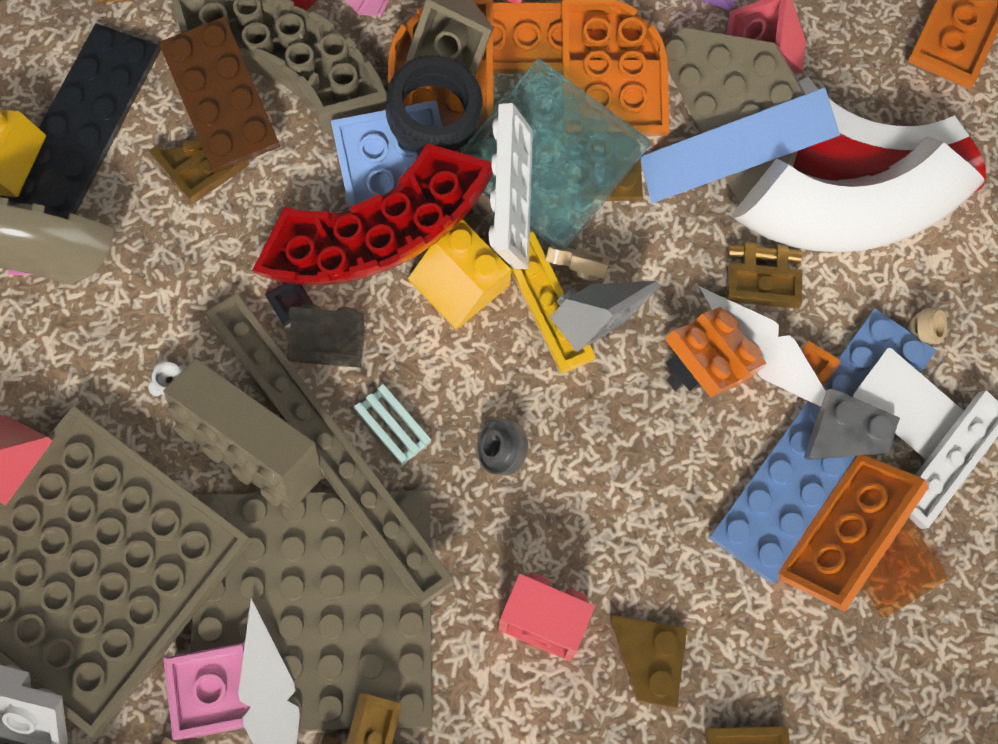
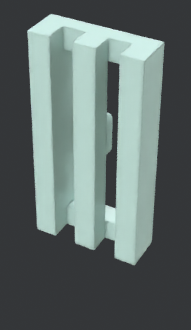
[354,384,431,465]

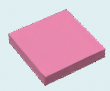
[163,642,251,741]

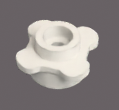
[148,361,187,397]

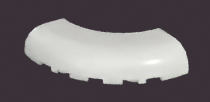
[731,137,984,252]

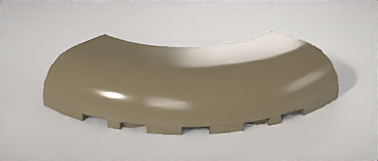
[172,0,387,134]
[0,197,115,284]

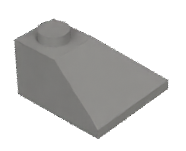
[550,281,661,352]

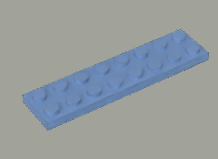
[709,309,937,585]

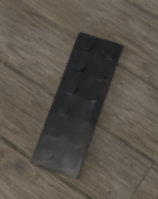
[1,23,161,219]

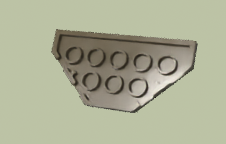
[663,27,806,204]

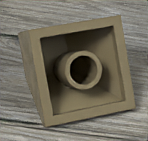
[406,0,494,76]

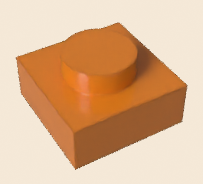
[801,341,840,386]

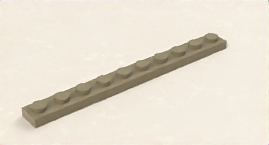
[206,293,454,607]

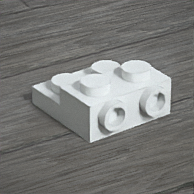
[0,665,68,744]

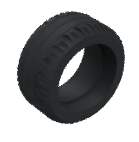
[386,55,483,154]

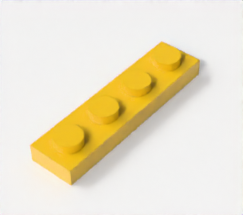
[505,231,596,374]

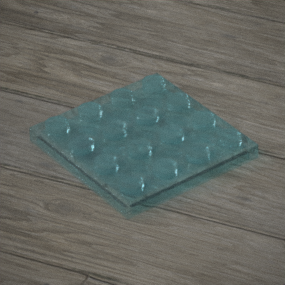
[459,58,651,249]

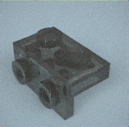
[286,304,367,368]

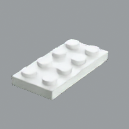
[489,103,533,269]

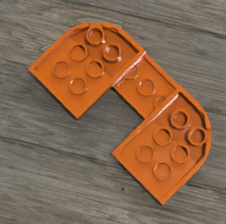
[388,0,670,136]

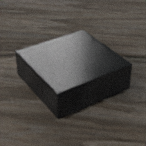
[265,283,316,327]

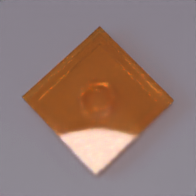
[862,518,949,619]

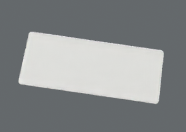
[853,348,964,460]

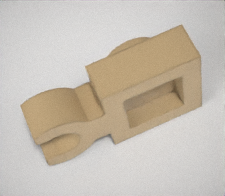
[545,242,611,281]

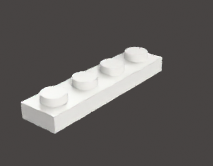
[909,390,998,529]

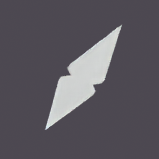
[699,286,826,407]
[238,599,300,744]

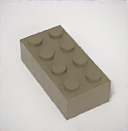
[163,358,322,512]

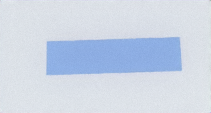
[640,87,840,203]

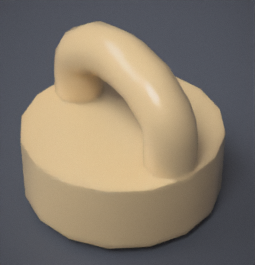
[908,308,947,344]

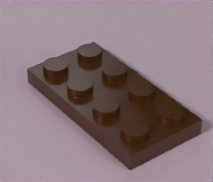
[158,17,280,173]

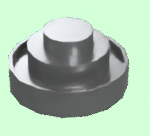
[477,419,528,476]

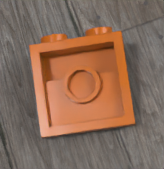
[665,307,767,398]

